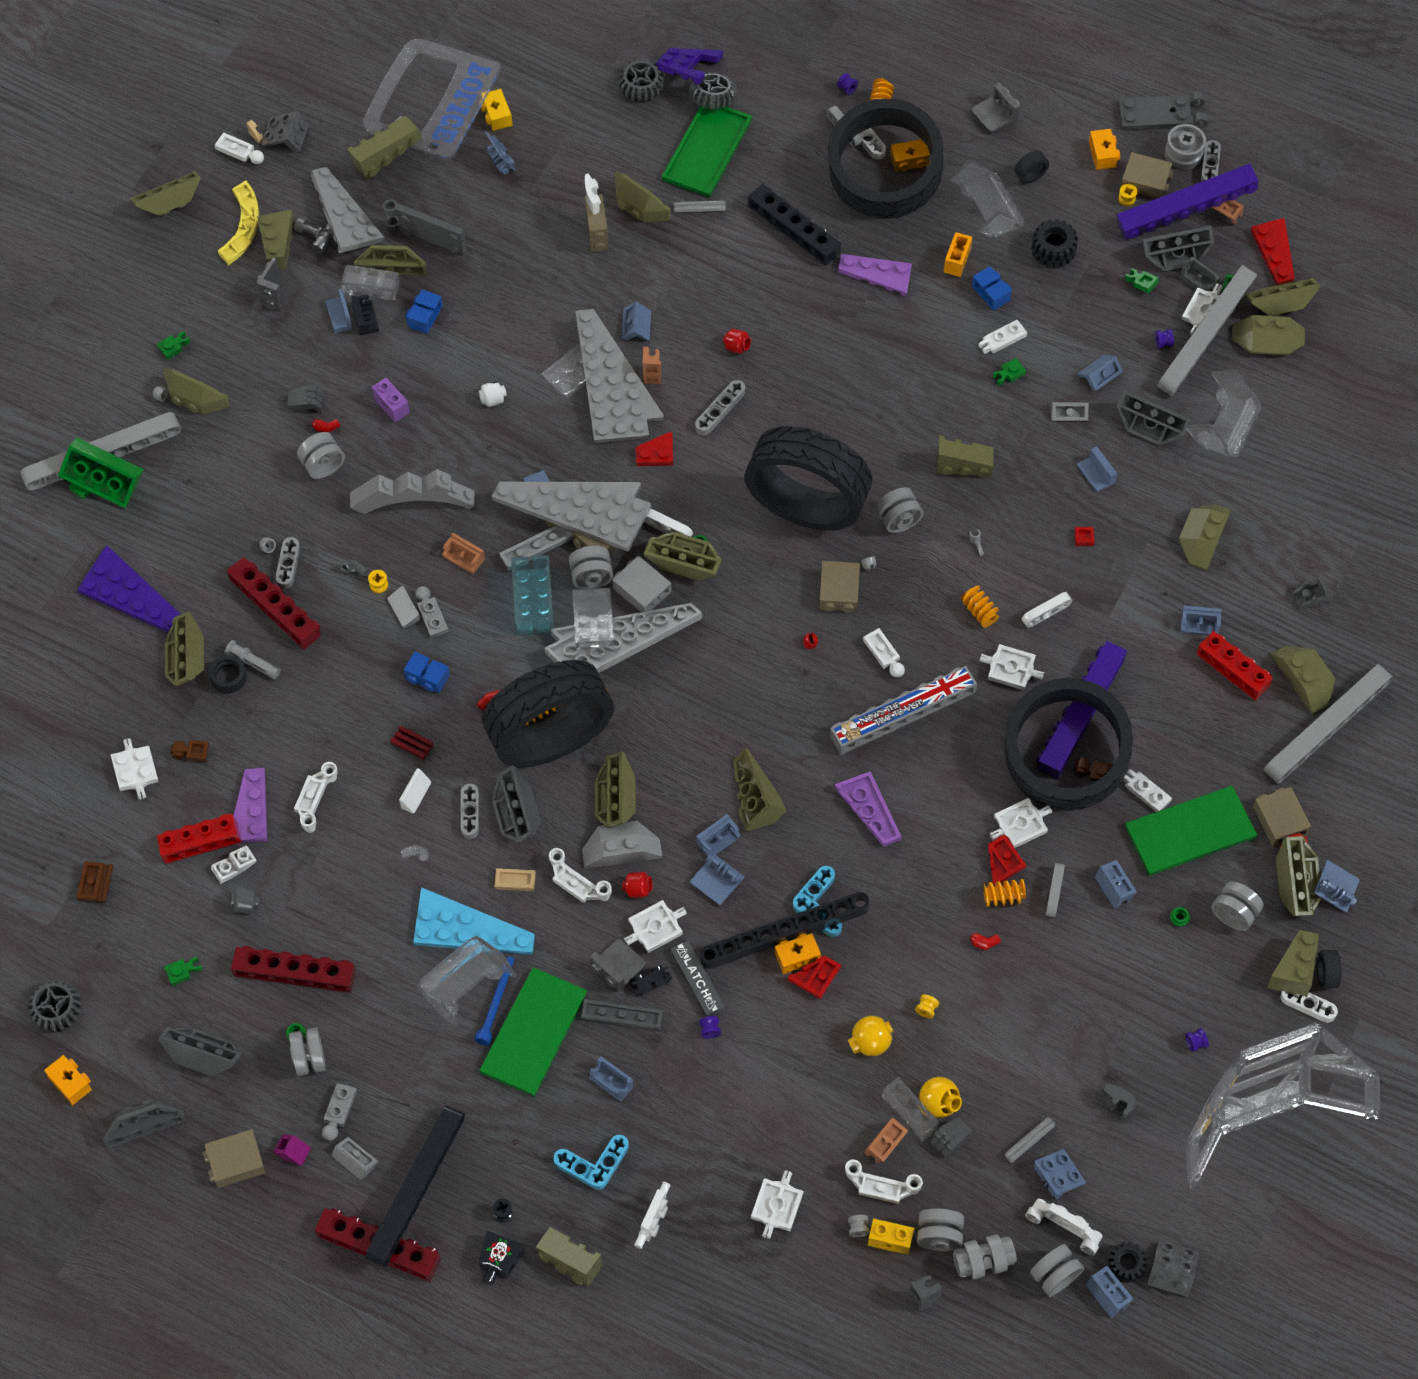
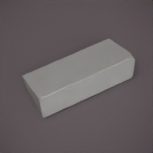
[1051,402,1089,421]
[387,586,420,629]
[332,1137,378,1180]

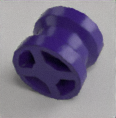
[837,73,858,95]
[1155,329,1174,349]
[699,1016,721,1039]
[1185,1028,1209,1052]

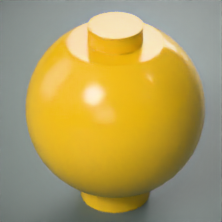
[848,1016,894,1056]
[919,1077,962,1118]

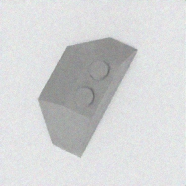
[582,821,662,869]

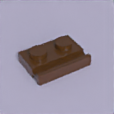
[77,861,114,903]

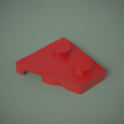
[636,432,673,466]
[988,834,1027,887]
[787,955,841,1000]

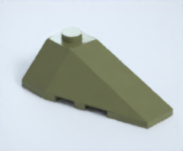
[733,748,786,831]

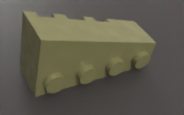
[347,115,422,180]

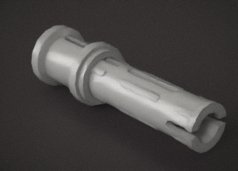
[224,640,281,680]

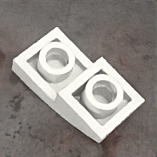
[585,174,601,215]
[211,845,257,884]

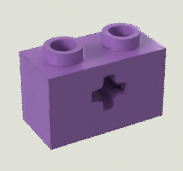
[371,378,410,423]

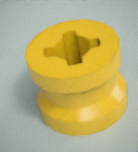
[1118,184,1137,207]
[368,570,388,593]
[915,994,939,1019]

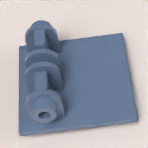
[485,131,516,175]
[689,854,745,905]
[1314,860,1360,913]
[1034,1149,1086,1200]

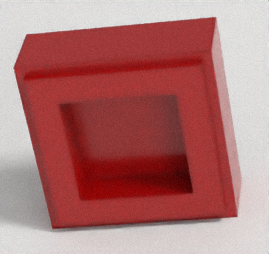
[1074,527,1094,546]

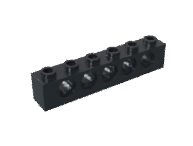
[748,183,841,266]

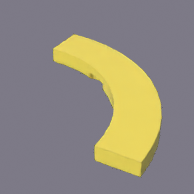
[218,181,259,265]

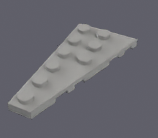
[311,167,384,253]

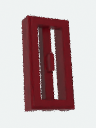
[390,726,434,760]

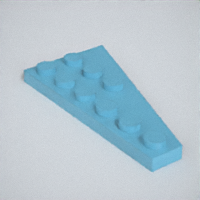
[413,888,535,955]

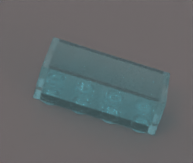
[511,555,554,635]

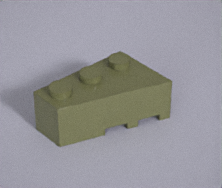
[257,209,295,270]
[936,435,994,477]
[1267,930,1319,997]

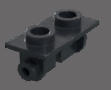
[629,965,672,996]

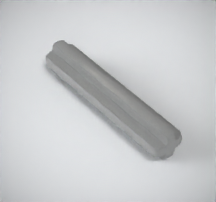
[673,200,726,212]
[1005,1117,1055,1163]

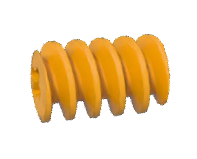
[870,78,894,100]
[961,585,999,628]
[983,879,1026,907]

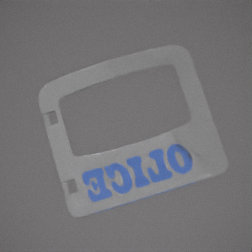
[363,38,501,159]

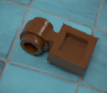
[170,740,209,762]
[1073,758,1112,782]

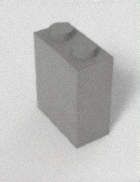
[612,556,671,612]

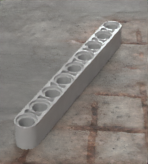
[1157,265,1258,396]
[20,412,181,490]
[1263,664,1393,784]

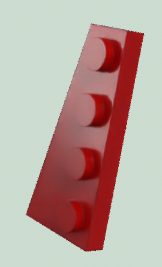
[1250,218,1295,285]

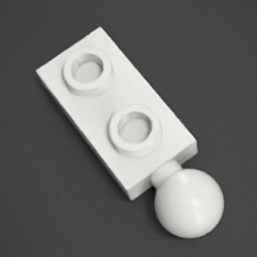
[215,133,264,164]
[863,628,905,678]

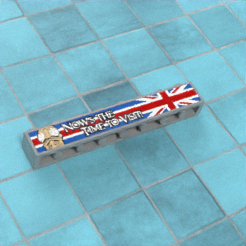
[830,666,977,755]

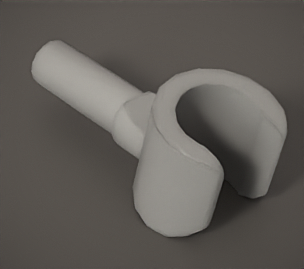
[969,529,984,556]

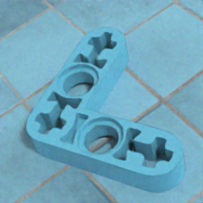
[793,866,842,937]
[554,1135,629,1190]

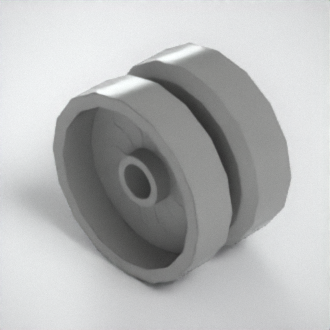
[1165,124,1206,170]
[297,432,345,479]
[875,487,924,533]
[569,546,613,590]
[1211,881,1264,931]
[289,1027,326,1076]
[917,1209,964,1251]
[1030,1244,1085,1297]

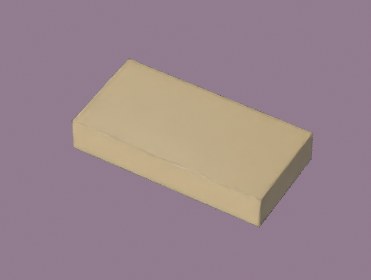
[494,868,536,891]

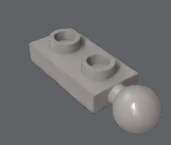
[415,586,448,638]
[322,1083,357,1141]

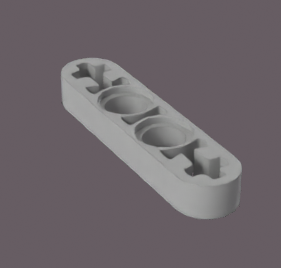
[695,380,745,435]

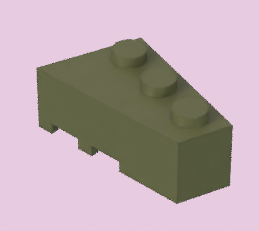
[536,1227,602,1287]

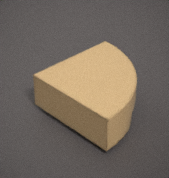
[247,120,263,144]

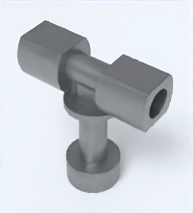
[294,217,334,254]

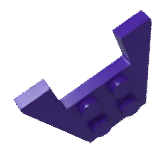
[656,48,723,84]

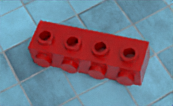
[1197,631,1273,701]
[157,814,242,864]

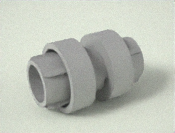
[953,1234,1017,1280]

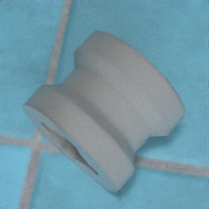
[848,1215,870,1237]

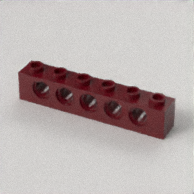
[227,557,321,650]
[231,946,356,993]
[314,1208,441,1282]

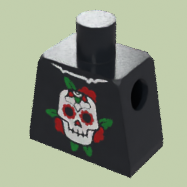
[479,1230,525,1285]

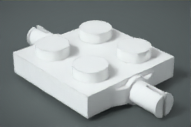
[1182,283,1223,336]
[980,644,1044,690]
[111,739,158,799]
[990,798,1052,848]
[624,900,687,953]
[751,1170,803,1239]
[634,1182,671,1249]

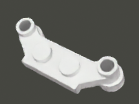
[294,762,338,833]
[549,848,612,903]
[845,1160,923,1204]
[1025,1198,1103,1256]

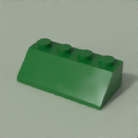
[58,437,144,508]

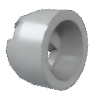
[153,386,169,402]
[259,537,276,553]
[860,556,876,571]

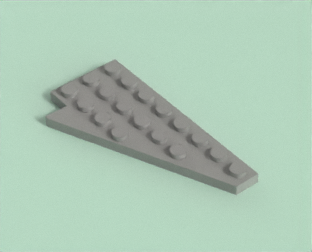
[575,309,664,443]
[492,481,651,552]
[545,603,703,673]

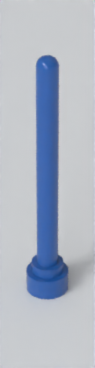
[474,956,514,1046]

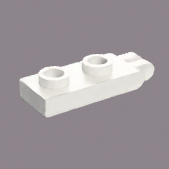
[978,320,1027,354]
[1123,769,1172,812]

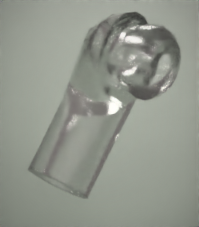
[400,845,429,861]

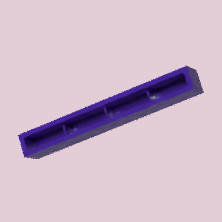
[1117,164,1259,240]
[1036,641,1127,779]

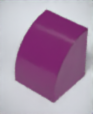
[273,1134,311,1166]

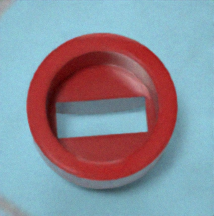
[803,633,818,649]

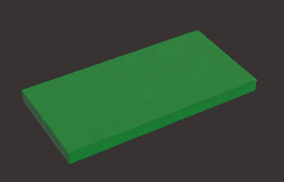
[662,106,752,198]
[1125,786,1257,876]
[479,967,587,1097]

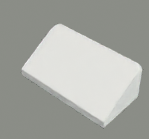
[399,768,431,813]

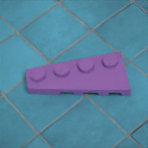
[838,254,912,297]
[234,768,268,844]
[834,771,901,847]

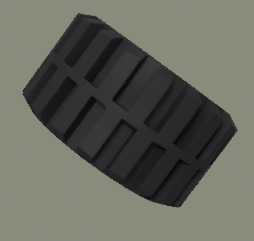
[1031,219,1078,268]

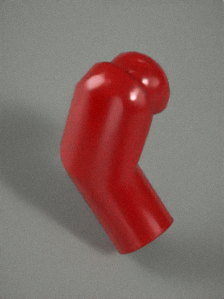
[312,419,340,433]
[476,690,500,711]
[970,933,1001,950]

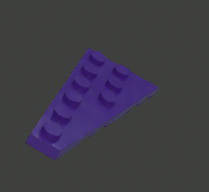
[77,545,181,633]

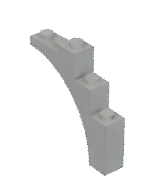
[350,469,475,514]

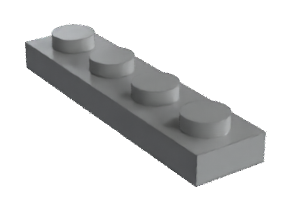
[499,525,573,571]

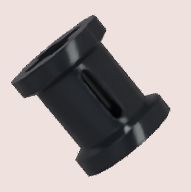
[493,1198,513,1223]

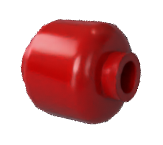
[723,328,751,354]
[622,872,653,898]

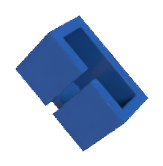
[972,266,1012,311]
[405,289,443,334]
[404,652,450,693]

